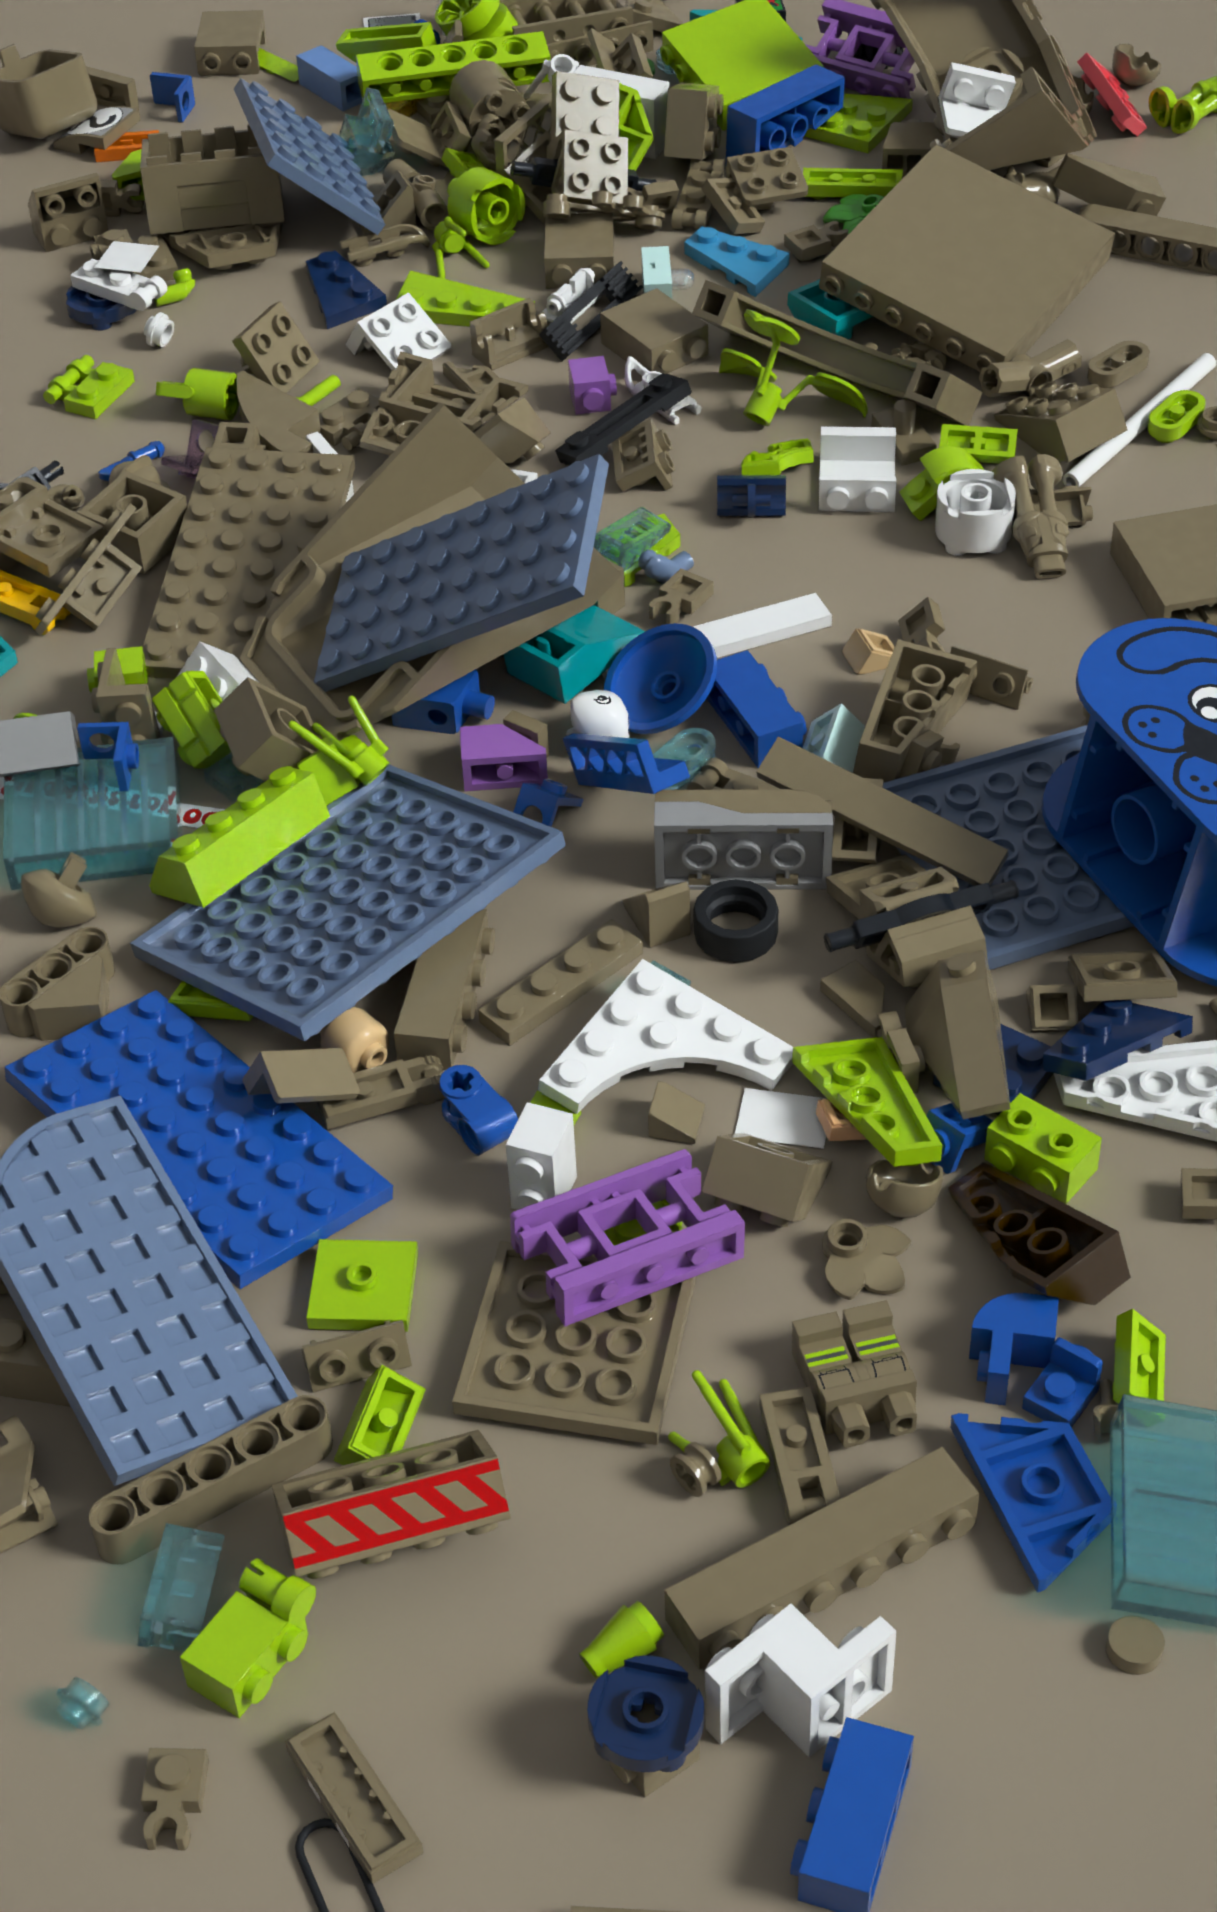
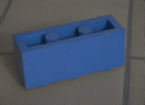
[706,650,807,768]
[790,1717,914,1912]

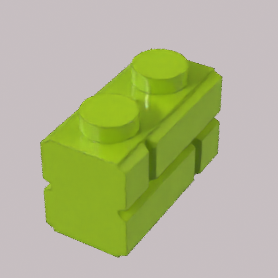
[152,671,231,769]

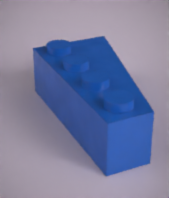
[725,64,845,167]

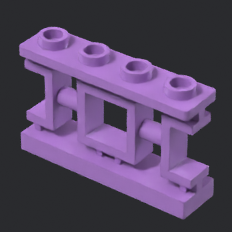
[805,0,916,99]
[510,1149,745,1326]

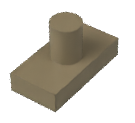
[871,399,937,466]

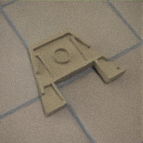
[161,215,285,270]

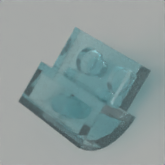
[339,87,395,176]

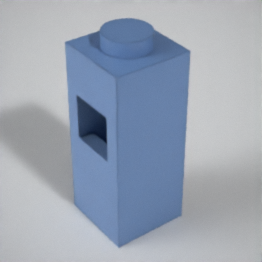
[296,45,363,111]

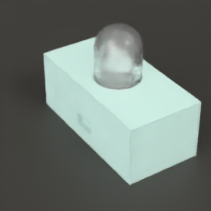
[641,246,695,299]

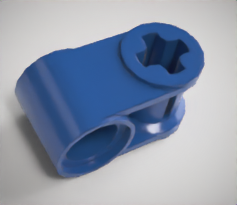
[440,1065,518,1156]

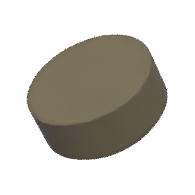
[1106,1615,1165,1675]

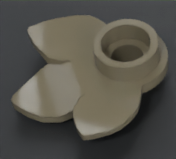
[822,1219,911,1300]

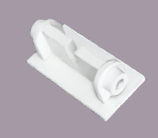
[541,268,603,324]

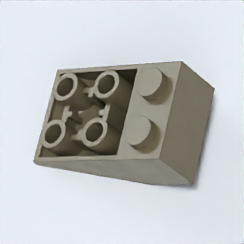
[994,381,1128,462]

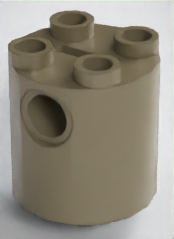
[449,60,530,137]

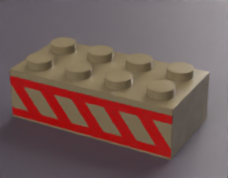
[271,1430,511,1579]

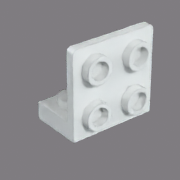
[938,62,1016,139]
[346,293,452,370]

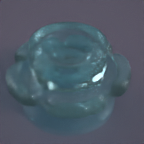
[56,1677,109,1730]

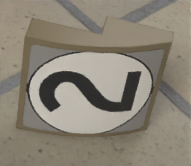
[53,106,140,155]

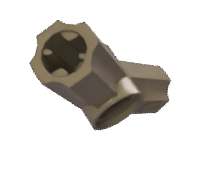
[978,339,1082,397]

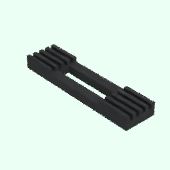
[539,261,643,361]
[555,373,692,466]

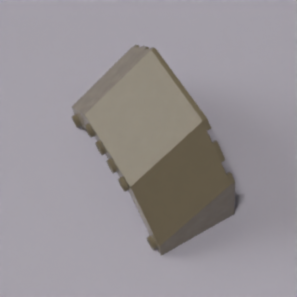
[871,0,1097,170]

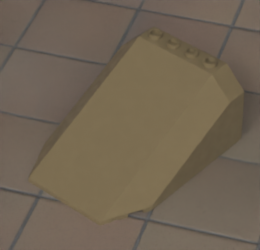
[239,401,622,741]

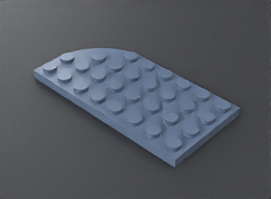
[0,1096,298,1486]

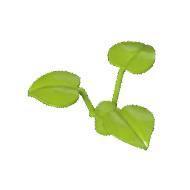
[719,309,868,426]

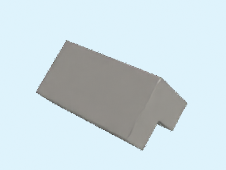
[0,711,80,777]

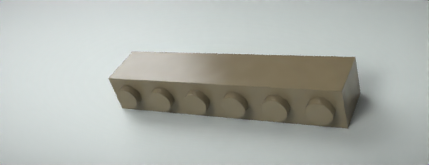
[664,1447,979,1670]

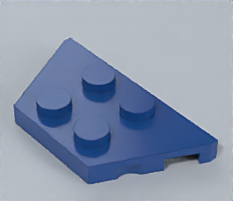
[950,1413,1116,1593]

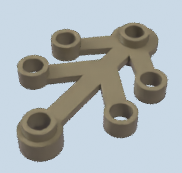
[543,191,665,230]

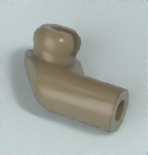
[48,484,84,511]

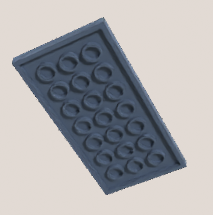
[314,454,609,692]

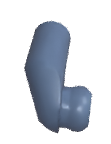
[638,550,694,584]

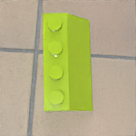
[149,766,330,908]

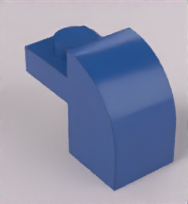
[969,1293,1059,1406]

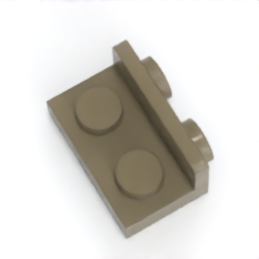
[612,419,675,491]

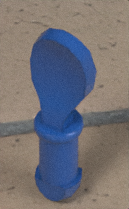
[98,441,165,482]

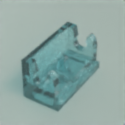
[137,1523,225,1651]

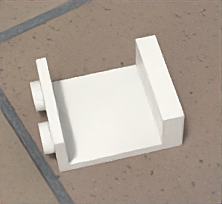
[819,426,896,512]

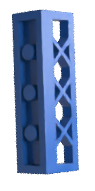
[562,733,690,794]

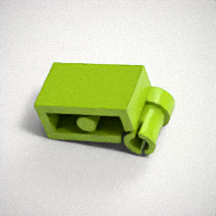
[180,1558,316,1719]

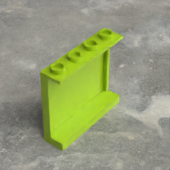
[660,0,824,131]

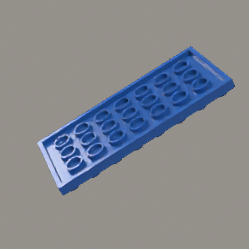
[5,990,393,1289]

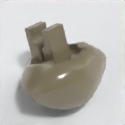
[21,852,97,928]

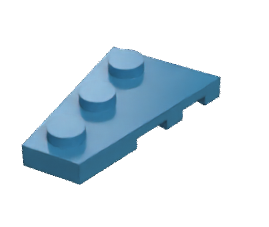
[684,226,790,297]

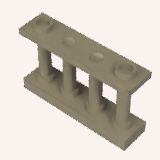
[500,0,633,44]

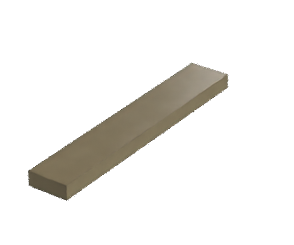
[756,736,1009,886]

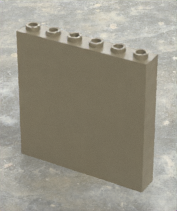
[819,144,1115,372]

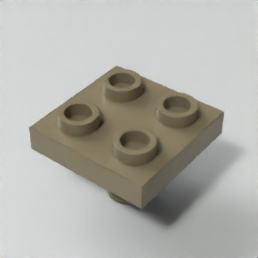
[232,301,320,393]

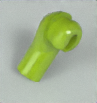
[154,268,195,307]

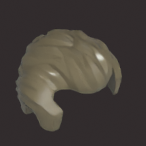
[471,113,521,171]

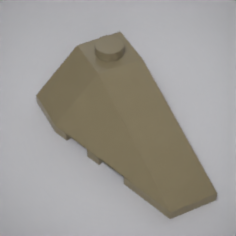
[905,950,1011,1120]

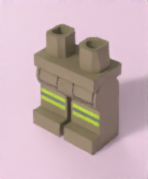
[792,1300,917,1448]

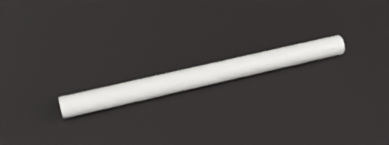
[1063,353,1216,488]

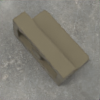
[242,1048,360,1103]

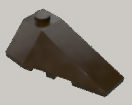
[948,1162,1131,1306]

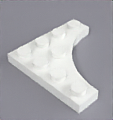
[538,959,793,1114]

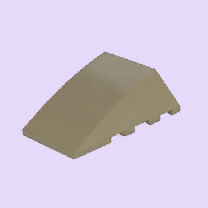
[360,352,528,455]

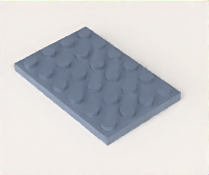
[234,78,386,235]

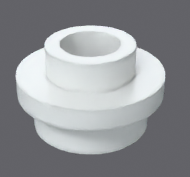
[144,312,174,347]

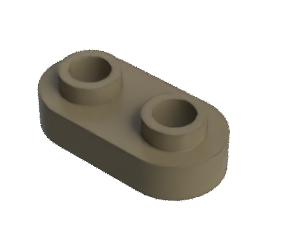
[1087,341,1150,388]

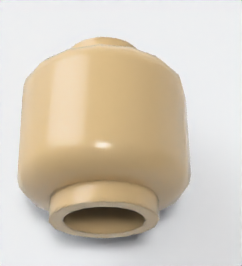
[320,1007,389,1073]

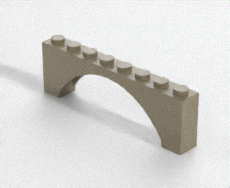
[692,280,983,426]

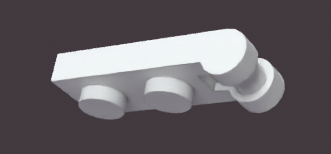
[70,259,167,311]

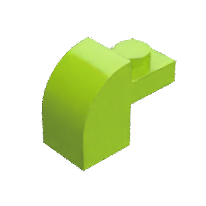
[899,446,984,521]

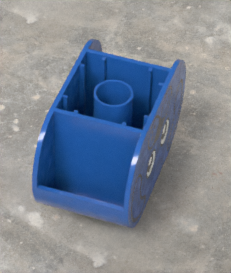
[1042,618,1217,986]

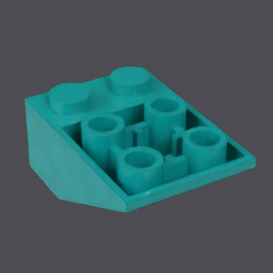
[503,605,645,704]

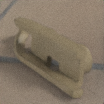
[340,224,430,267]

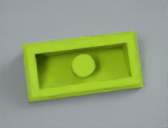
[333,1365,426,1465]

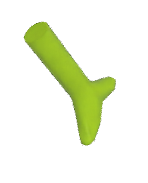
[296,375,341,406]

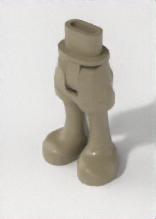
[992,454,1069,579]

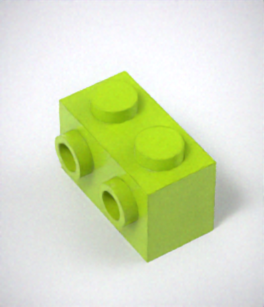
[984,1093,1102,1204]

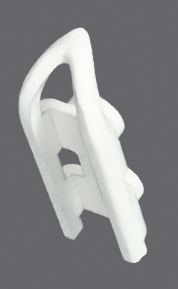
[625,356,702,425]

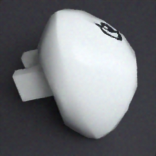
[566,690,630,738]

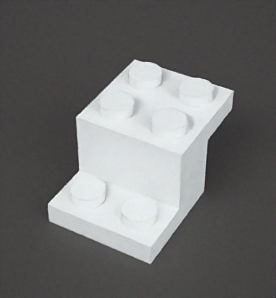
[705,1603,896,1758]

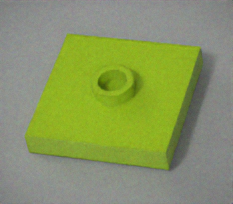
[306,1239,418,1332]

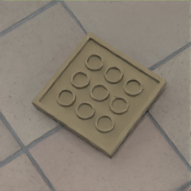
[452,1241,696,1445]

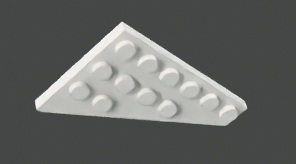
[1054,1040,1217,1142]

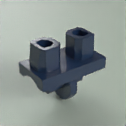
[717,475,786,517]

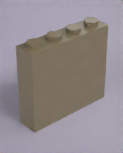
[1110,504,1217,626]

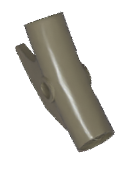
[383,159,455,231]

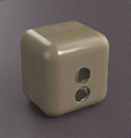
[0,44,97,139]

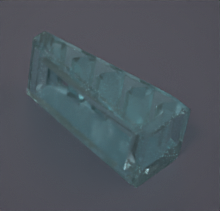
[593,507,671,571]

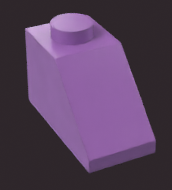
[460,724,548,792]

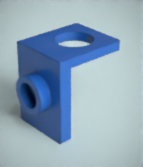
[150,72,195,122]
[77,722,139,791]
[513,779,583,827]

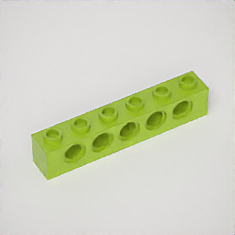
[356,31,551,106]

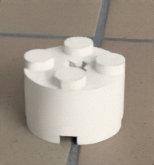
[935,469,1016,556]

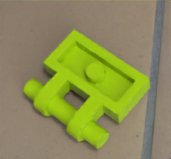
[43,355,135,419]

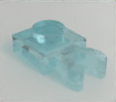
[203,753,265,802]

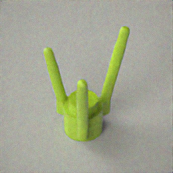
[432,216,490,279]
[288,695,390,786]
[668,1370,770,1488]

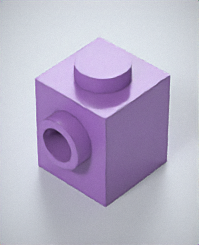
[568,356,617,415]

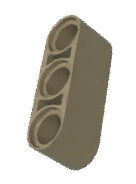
[0,927,115,1037]

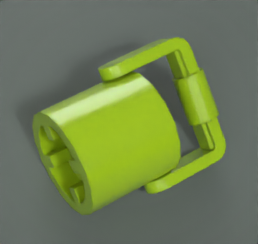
[156,368,239,420]

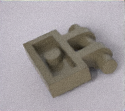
[319,388,379,451]

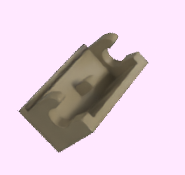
[470,298,549,371]

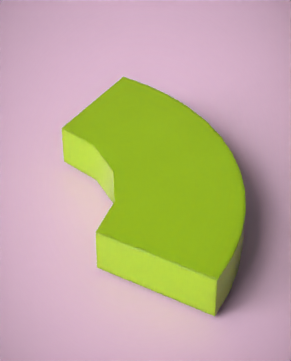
[741,438,814,475]

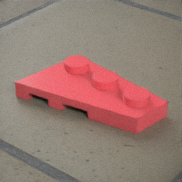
[1077,52,1147,137]

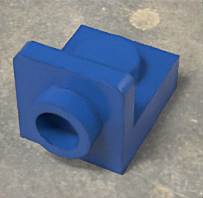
[927,1103,993,1174]
[1022,1337,1103,1428]

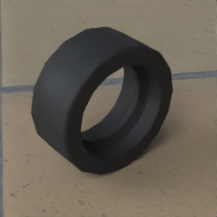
[693,879,779,962]

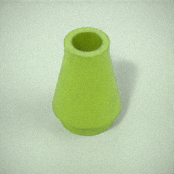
[579,1601,664,1679]

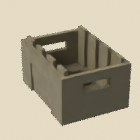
[140,124,285,235]

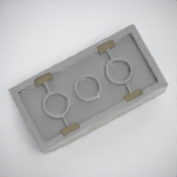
[654,789,833,890]

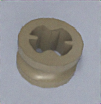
[670,1442,722,1497]

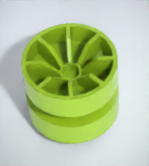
[435,0,518,41]

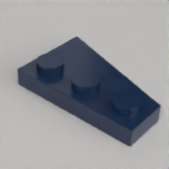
[306,250,387,329]
[1043,1000,1193,1081]

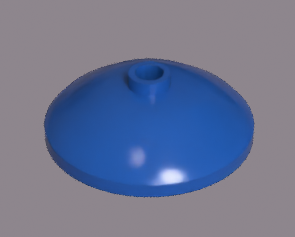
[604,623,717,734]

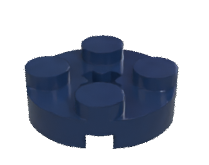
[66,286,137,331]
[587,1655,704,1772]

